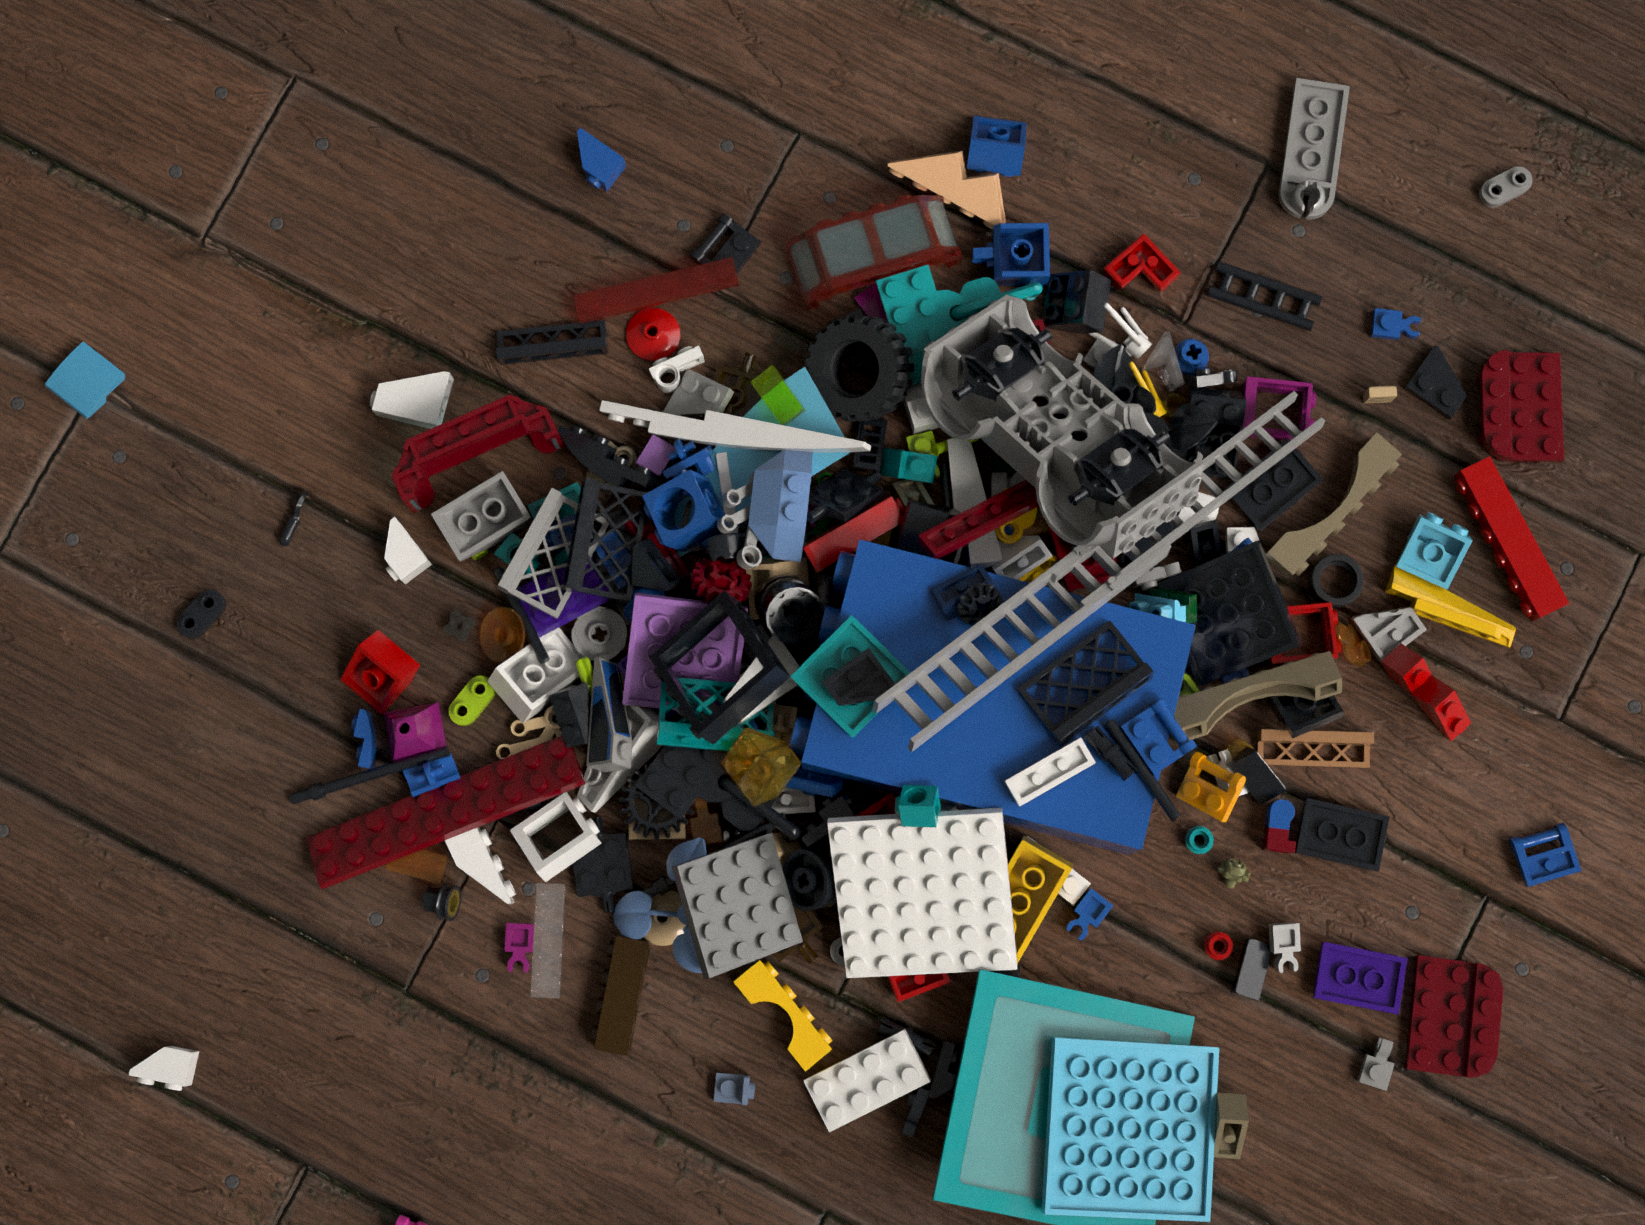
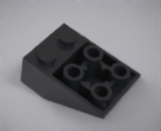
[1181,386,1247,479]

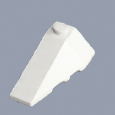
[577,691,667,813]

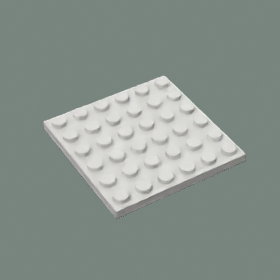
[827,808,1017,978]

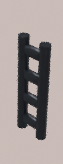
[1207,261,1323,331]

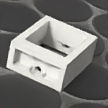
[510,792,602,882]

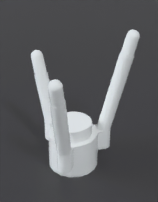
[1089,303,1152,360]

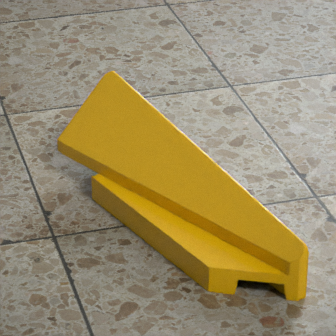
[1385,564,1516,648]

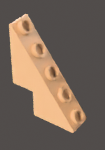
[888,150,1006,229]

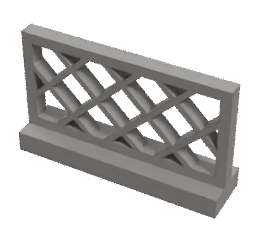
[497,488,609,619]

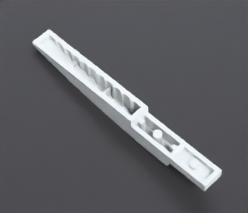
[600,400,871,453]

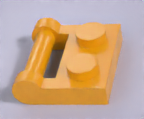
[1175,752,1246,822]

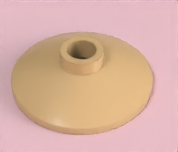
[643,890,687,946]

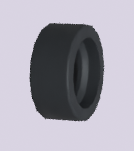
[1308,554,1364,608]

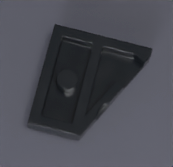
[821,648,895,707]

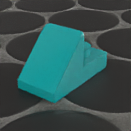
[880,448,937,483]

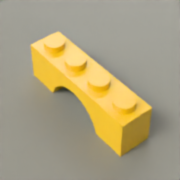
[734,960,833,1072]

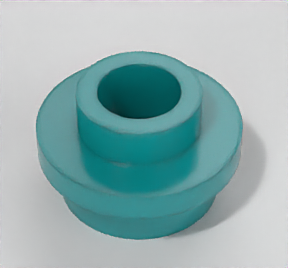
[1185,826,1214,854]

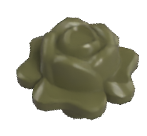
[1218,858,1251,888]

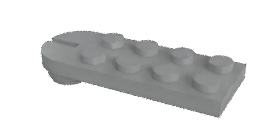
[1279,78,1350,220]

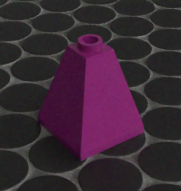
[384,702,446,762]

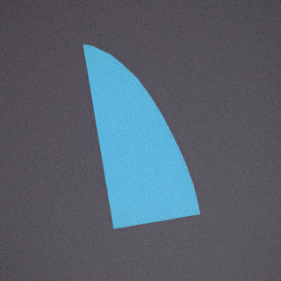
[675,367,850,557]

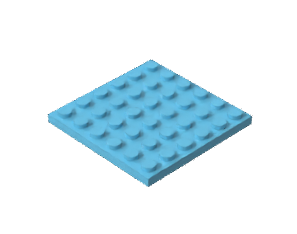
[1041,1037,1219,1222]

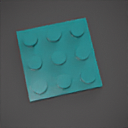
[790,615,911,739]

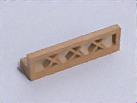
[1256,729,1374,768]

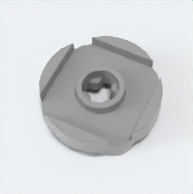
[571,606,628,662]

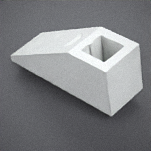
[445,827,516,904]

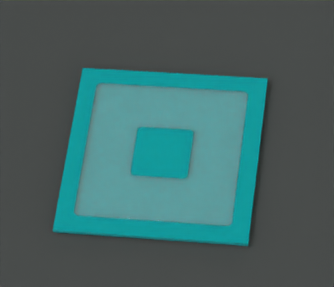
[932,969,1195,1225]

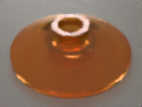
[480,607,525,663]

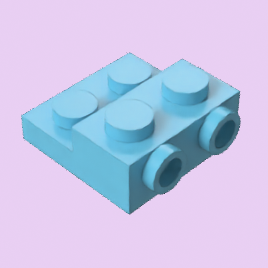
[1396,512,1473,590]

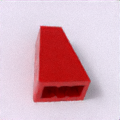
[803,494,905,572]

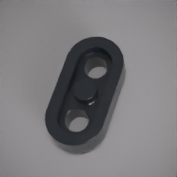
[177,590,226,639]

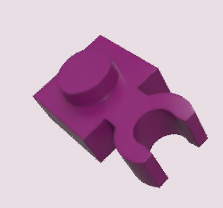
[505,923,536,972]

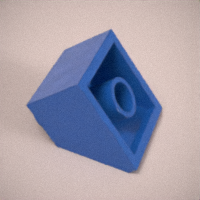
[967,116,1027,177]

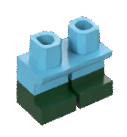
[1129,587,1197,623]

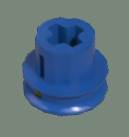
[1172,339,1209,375]

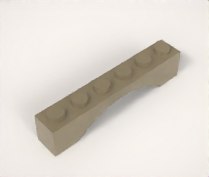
[1265,432,1402,579]
[1174,651,1342,740]

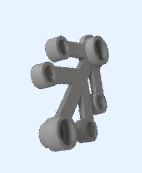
[717,472,762,570]

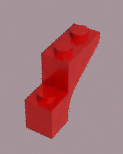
[1381,643,1471,741]

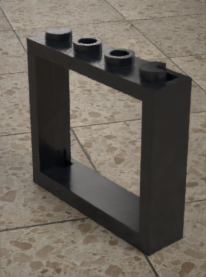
[649,590,791,745]

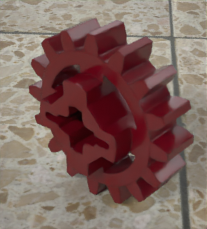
[690,558,752,603]

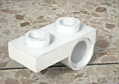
[649,346,705,393]

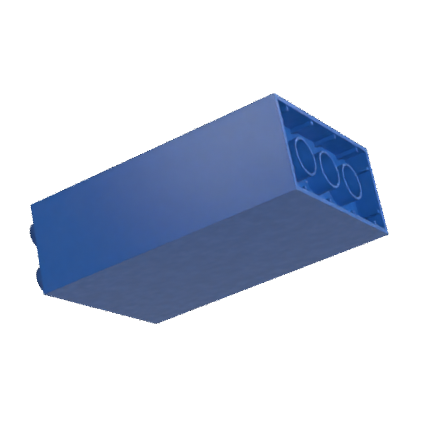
[789,539,1196,855]

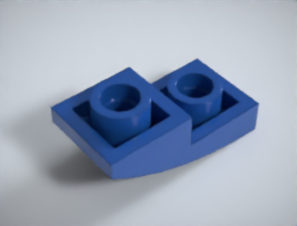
[351,709,377,769]

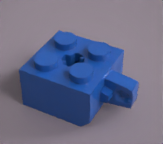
[972,223,1050,286]

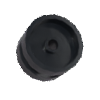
[782,845,837,912]

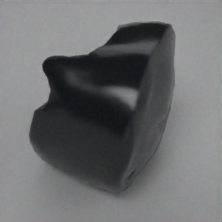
[700,533,745,563]

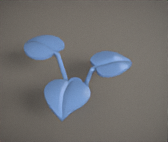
[613,838,706,973]

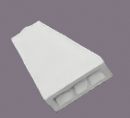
[370,371,454,429]

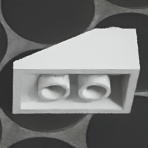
[487,628,583,723]

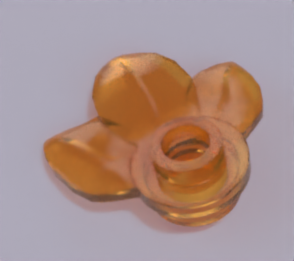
[1336,615,1371,667]

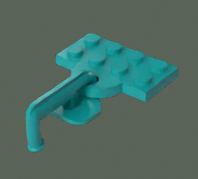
[875,265,1043,385]

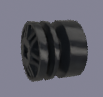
[755,574,824,644]

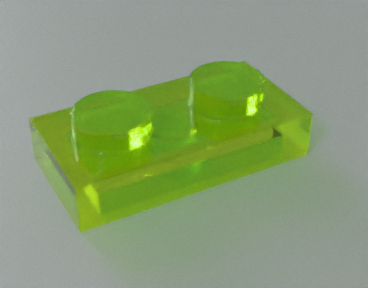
[751,365,806,426]

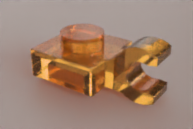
[690,798,723,844]

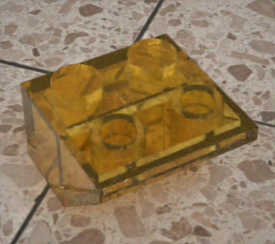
[721,728,802,807]

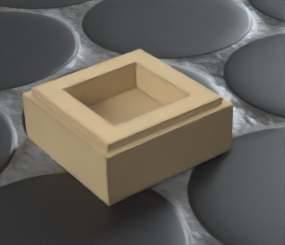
[1363,386,1397,404]

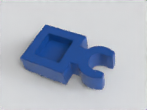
[1370,308,1421,340]
[1065,888,1114,941]

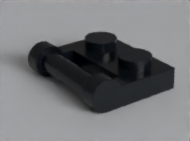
[689,213,761,286]

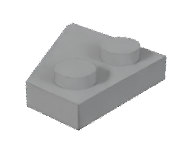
[663,368,734,418]
[1350,607,1427,662]

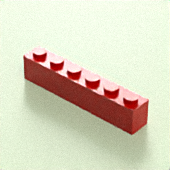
[1454,456,1570,622]

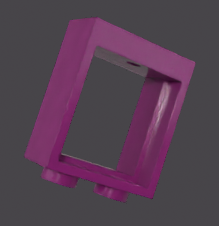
[1242,376,1316,443]

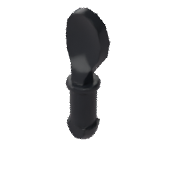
[279,491,308,546]

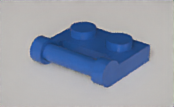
[1120,698,1197,775]
[1509,823,1582,887]

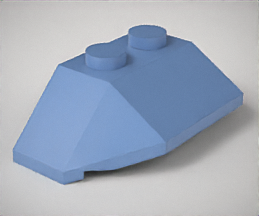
[748,450,813,562]

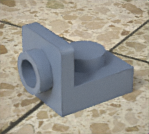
[714,1072,755,1105]

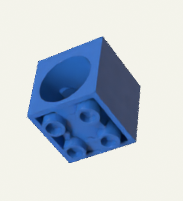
[642,470,730,552]

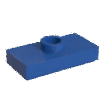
[592,531,631,590]
[780,767,844,798]

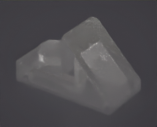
[1142,331,1184,392]

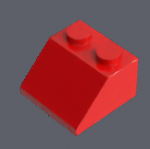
[340,630,420,715]

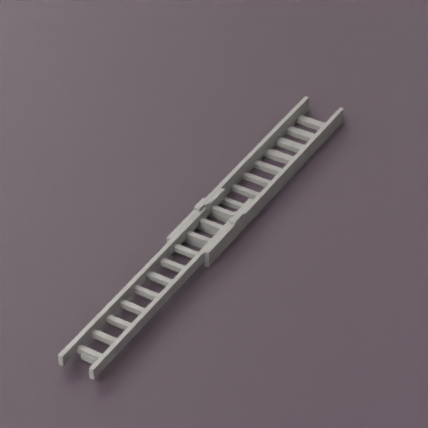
[872,391,1325,752]

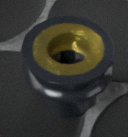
[422,884,461,922]

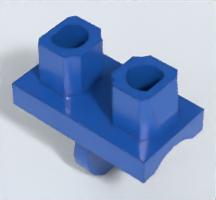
[662,439,716,479]
[403,752,461,797]

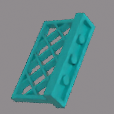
[656,677,774,755]

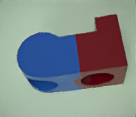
[1262,799,1296,854]

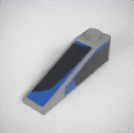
[586,657,633,772]

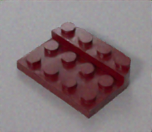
[1477,350,1564,462]
[1405,955,1504,1078]

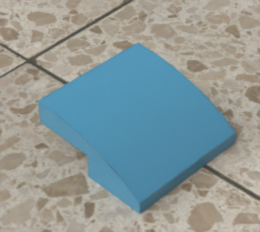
[45,342,125,419]

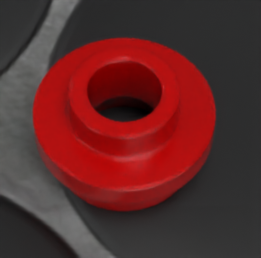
[1204,932,1233,960]

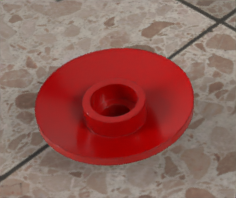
[626,308,681,361]

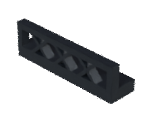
[496,320,609,365]

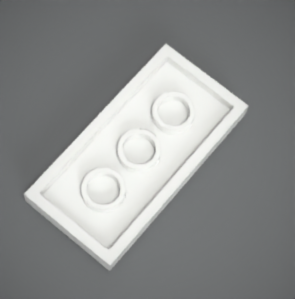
[804,1029,931,1132]

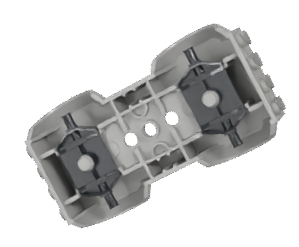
[921,294,1204,559]

